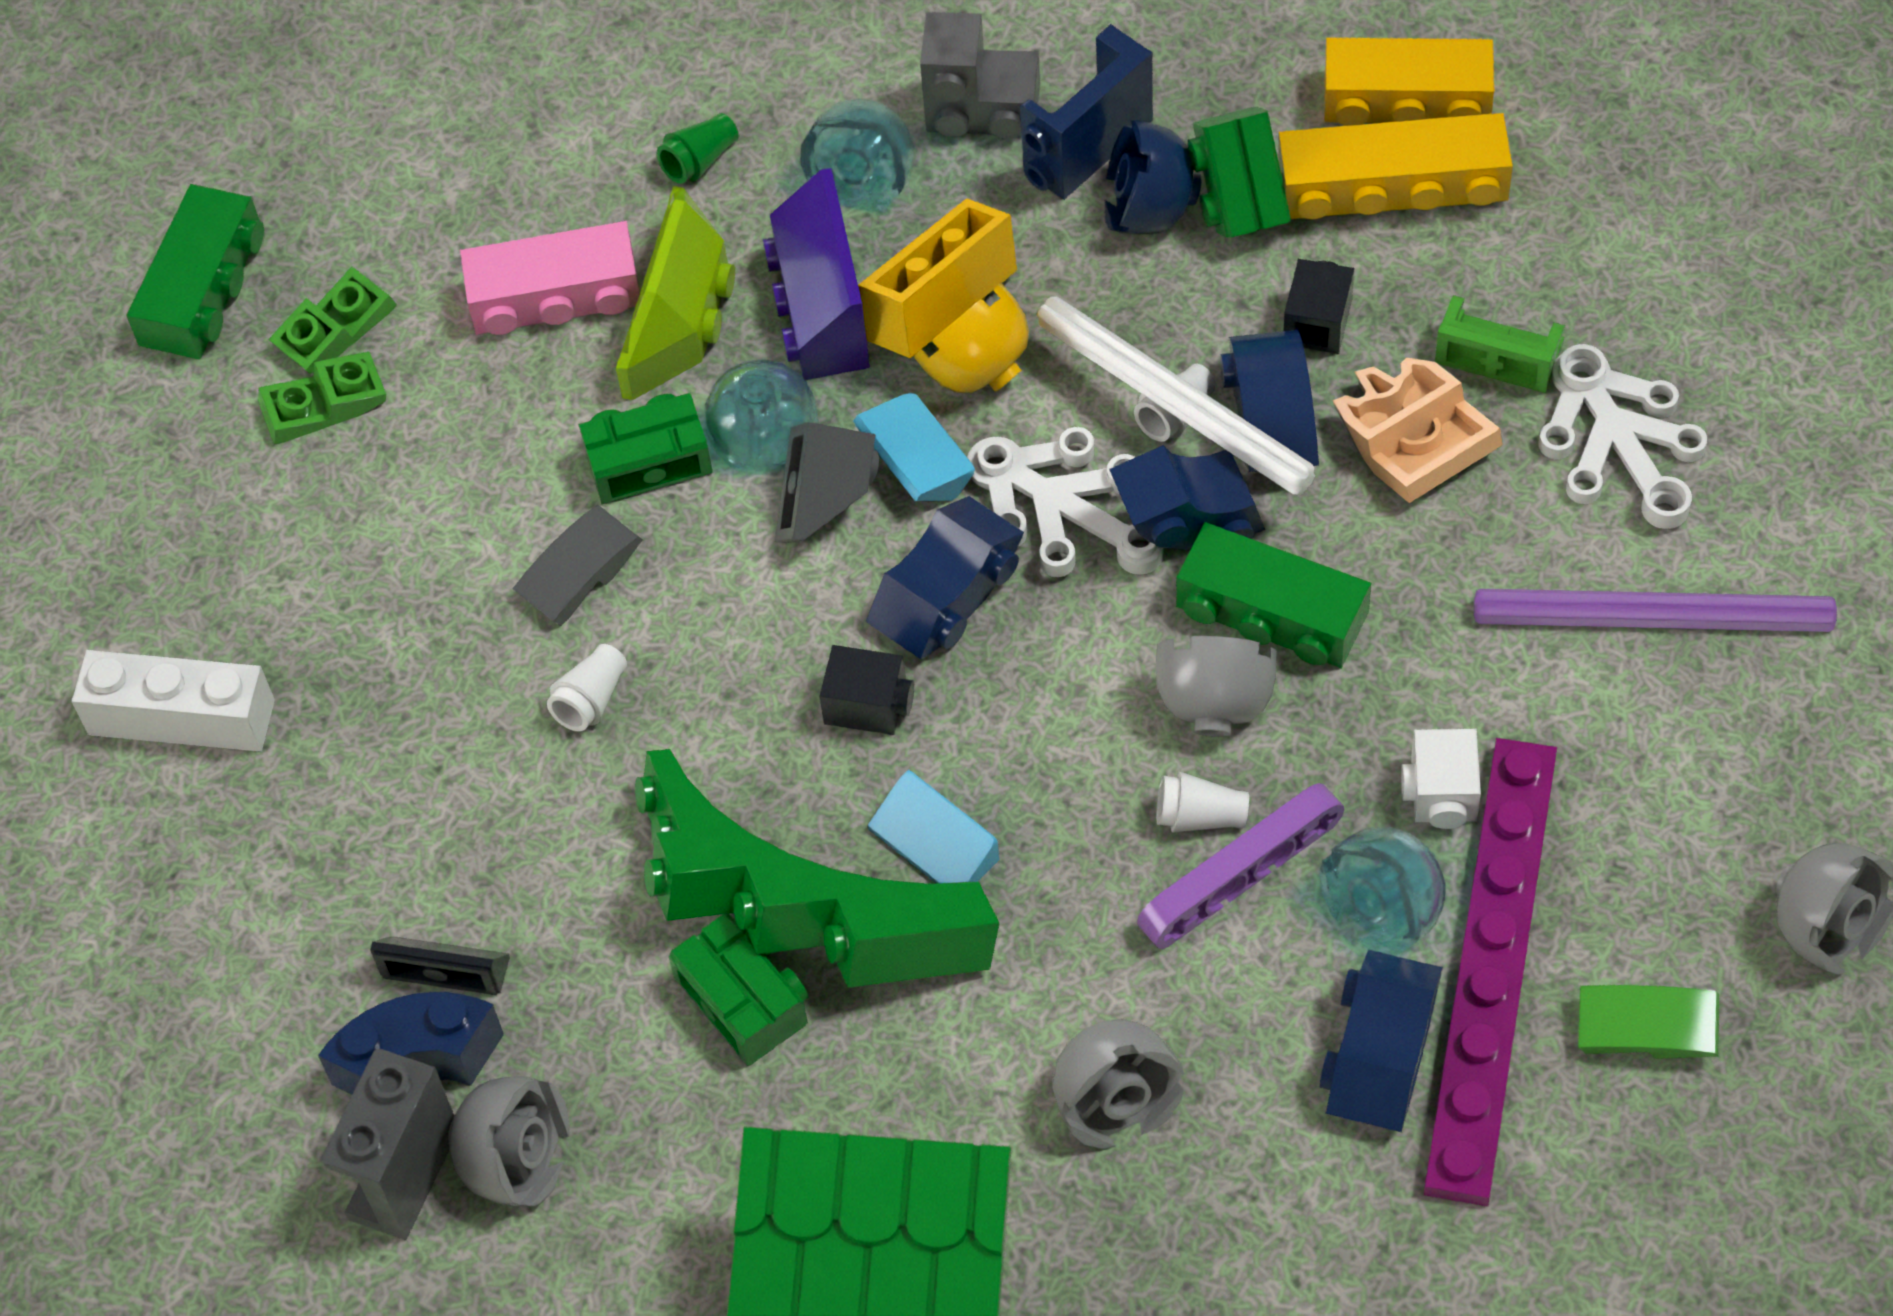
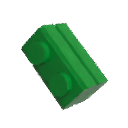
[1187,107,1291,238]
[578,393,713,504]
[668,913,809,1067]

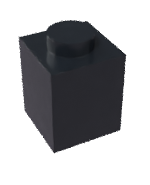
[1283,258,1355,354]
[819,645,914,735]

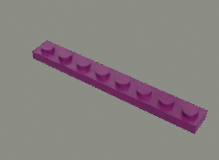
[1423,737,1557,1207]

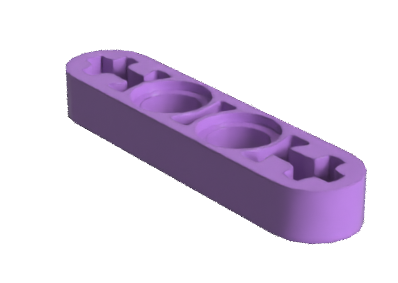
[1137,783,1345,949]

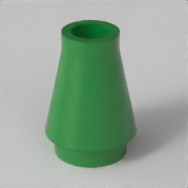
[656,113,739,184]

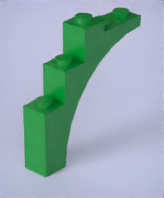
[635,749,1000,988]

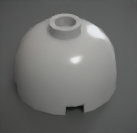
[1156,636,1277,737]
[1776,843,1893,975]
[1052,1019,1184,1149]
[448,1076,570,1206]

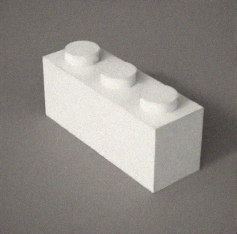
[72,650,275,752]

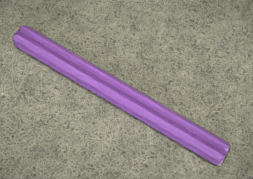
[1473,588,1837,632]

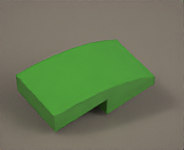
[269,266,397,374]
[258,351,386,445]
[1578,985,1719,1059]

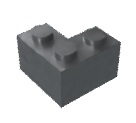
[920,12,1040,139]

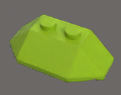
[616,186,735,400]

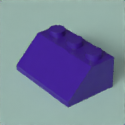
[763,168,870,381]

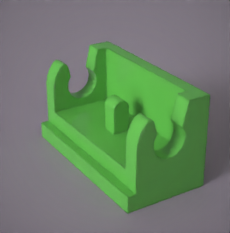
[1435,295,1565,393]

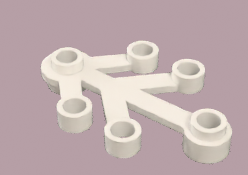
[1539,344,1708,529]
[967,427,1164,577]

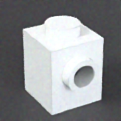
[1401,729,1481,829]

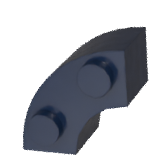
[1220,330,1319,472]
[1109,445,1265,550]
[866,496,1024,659]
[1319,949,1443,1133]
[318,992,504,1095]

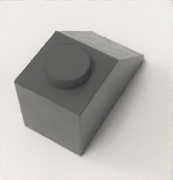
[775,422,879,543]

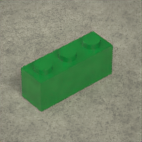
[126,184,265,360]
[1176,522,1371,669]

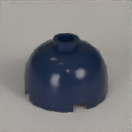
[1104,120,1202,235]

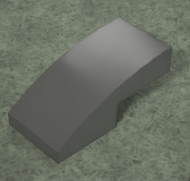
[512,504,643,626]

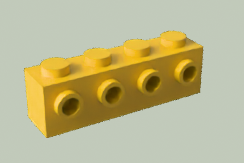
[1278,113,1513,220]

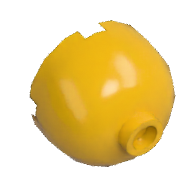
[913,282,1029,393]

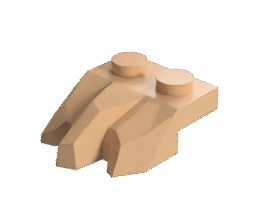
[1332,357,1503,503]

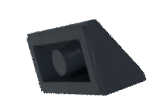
[370,936,510,996]

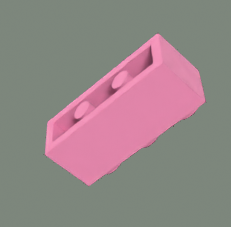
[460,221,640,335]

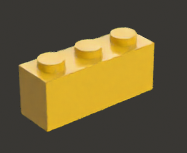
[1324,37,1494,126]
[858,198,1017,358]

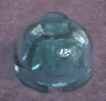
[800,98,915,212]
[704,359,819,475]
[1319,827,1446,956]

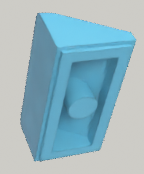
[853,393,975,501]
[868,770,1000,883]

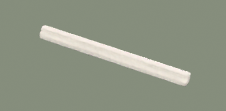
[1037,296,1315,495]

